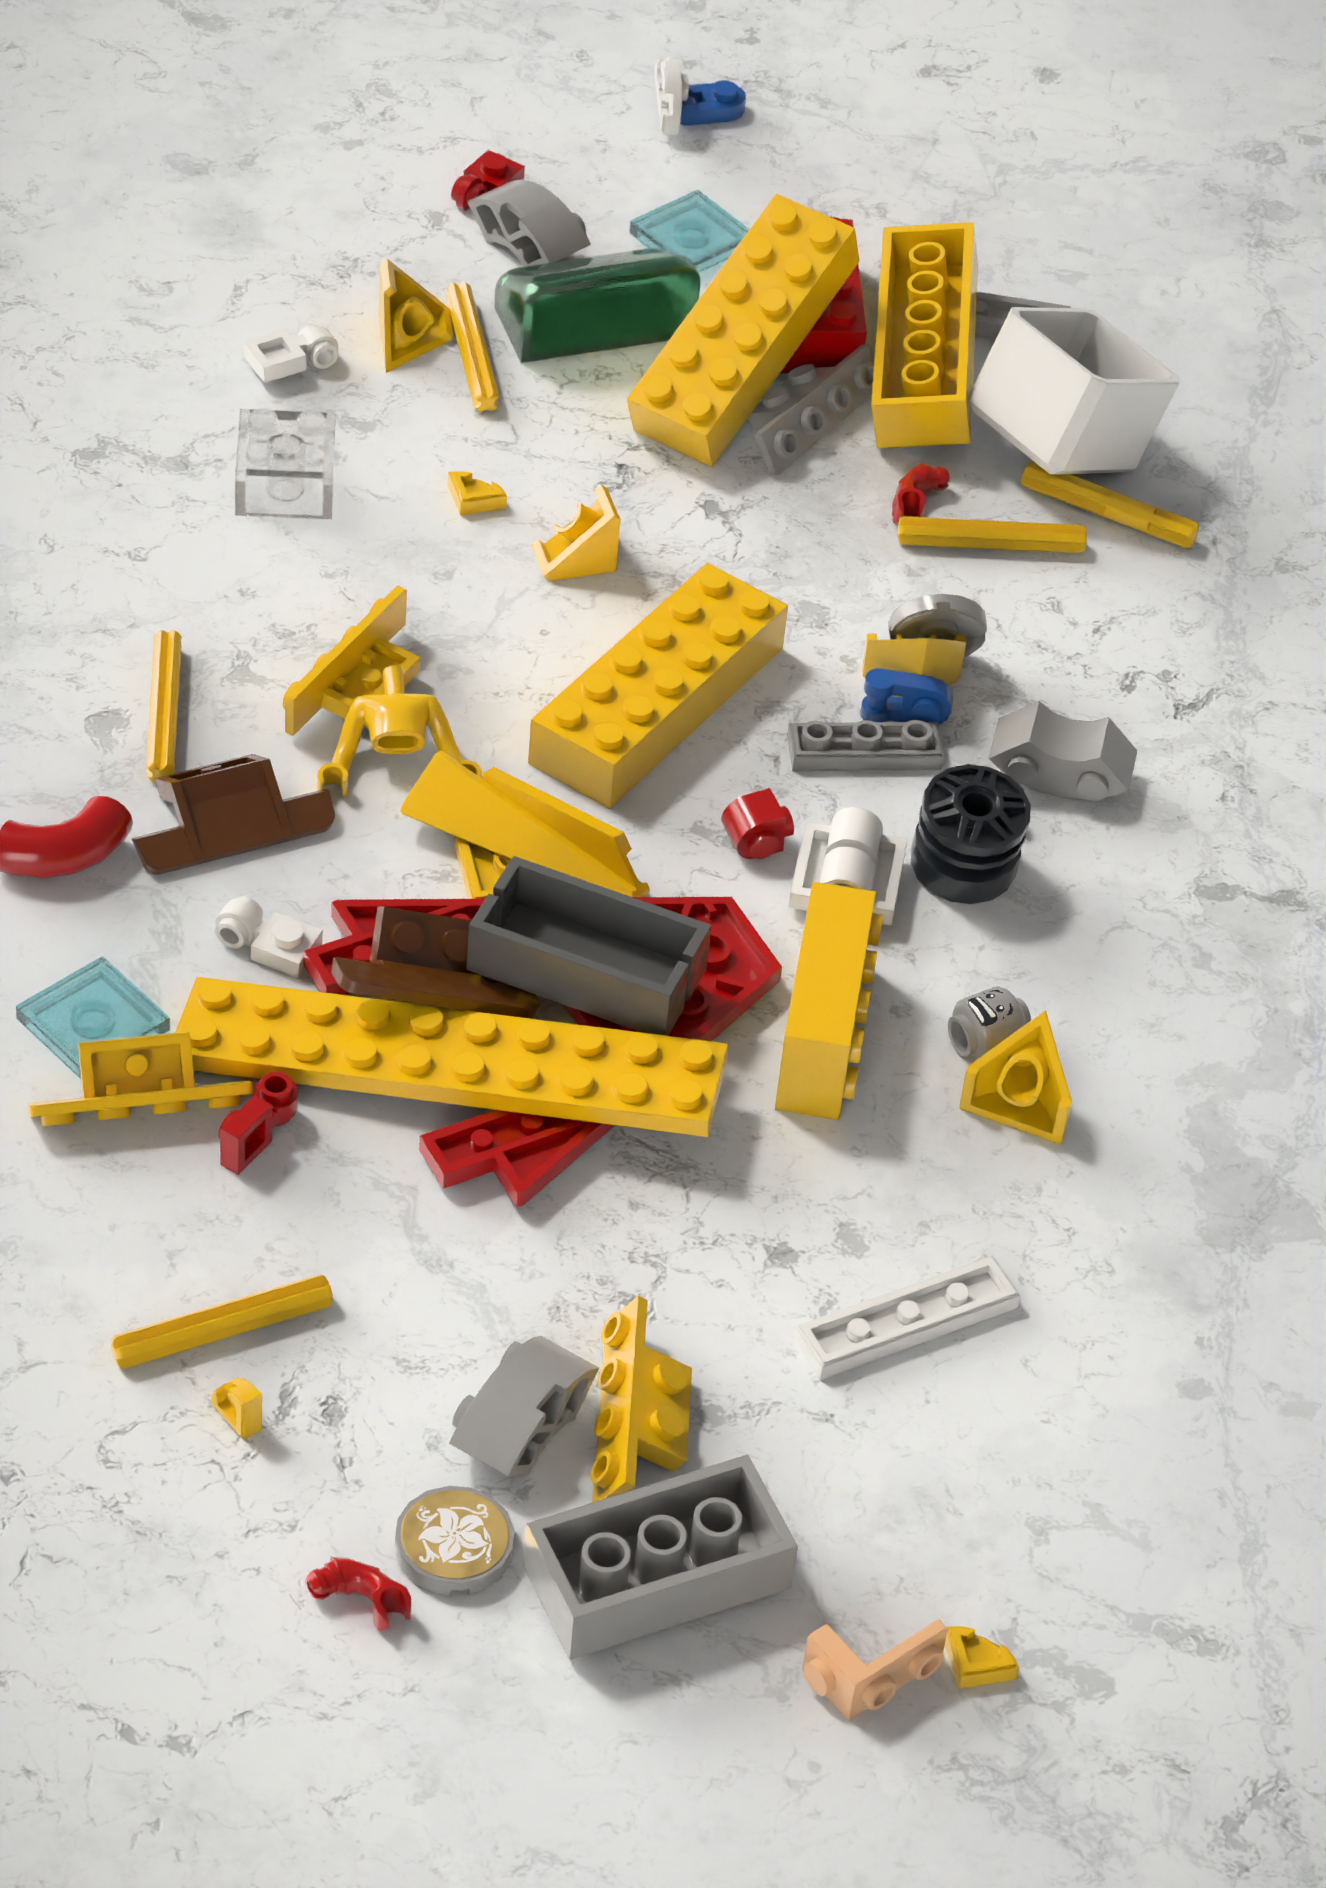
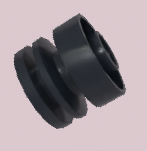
[910,764,1031,904]

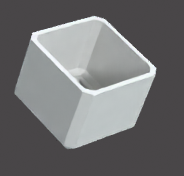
[969,307,1180,474]

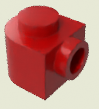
[721,788,794,859]

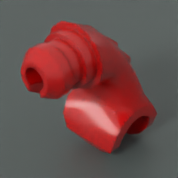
[892,463,950,523]
[305,1557,412,1631]

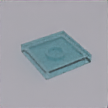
[629,190,750,278]
[16,956,170,1079]

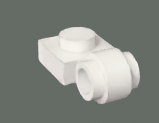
[244,325,339,383]
[215,897,323,978]

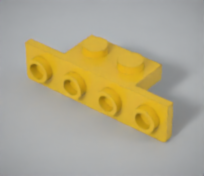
[282,585,420,736]
[27,1031,254,1126]
[590,1296,692,1503]

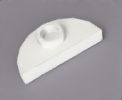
[654,57,689,135]

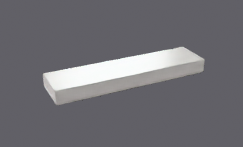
[793,1255,1021,1380]

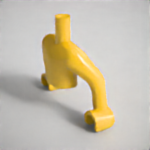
[317,666,482,797]

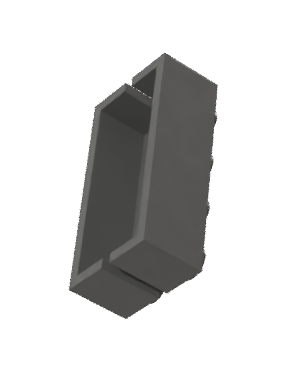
[466,856,712,1036]

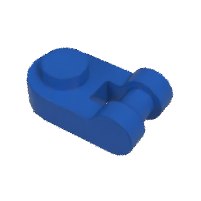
[680,80,746,126]
[860,668,953,725]

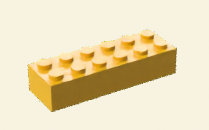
[626,193,860,467]
[871,222,978,448]
[528,563,788,809]

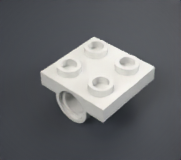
[788,807,908,926]

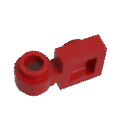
[218,1072,298,1175]

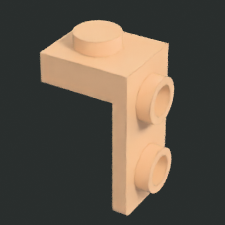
[802,1620,948,1720]

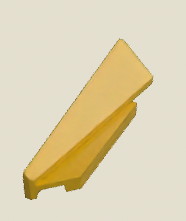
[400,751,650,897]

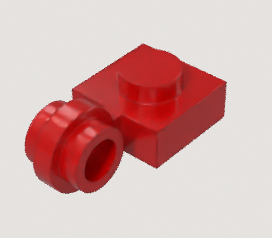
[451,150,525,211]

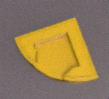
[448,471,507,515]
[211,1378,262,1439]
[944,1626,1019,1689]

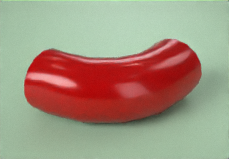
[0,796,133,879]

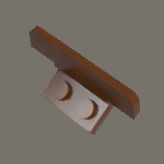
[131,754,335,875]
[331,906,540,1019]

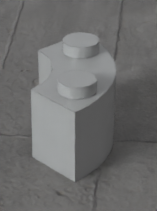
[467,180,591,274]
[989,701,1137,801]
[449,1336,599,1477]

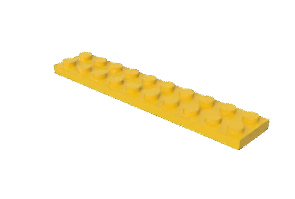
[175,976,728,1137]

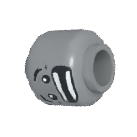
[948,986,1031,1061]

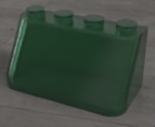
[494,248,701,363]

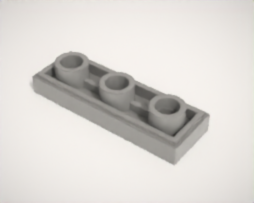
[787,720,944,771]

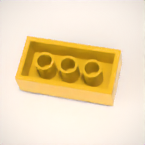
[775,881,883,1120]

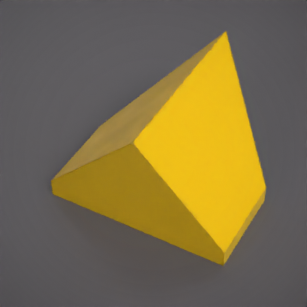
[378,258,454,373]
[531,484,621,581]
[862,634,966,698]
[959,1010,1072,1145]

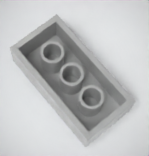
[523,1454,798,1660]

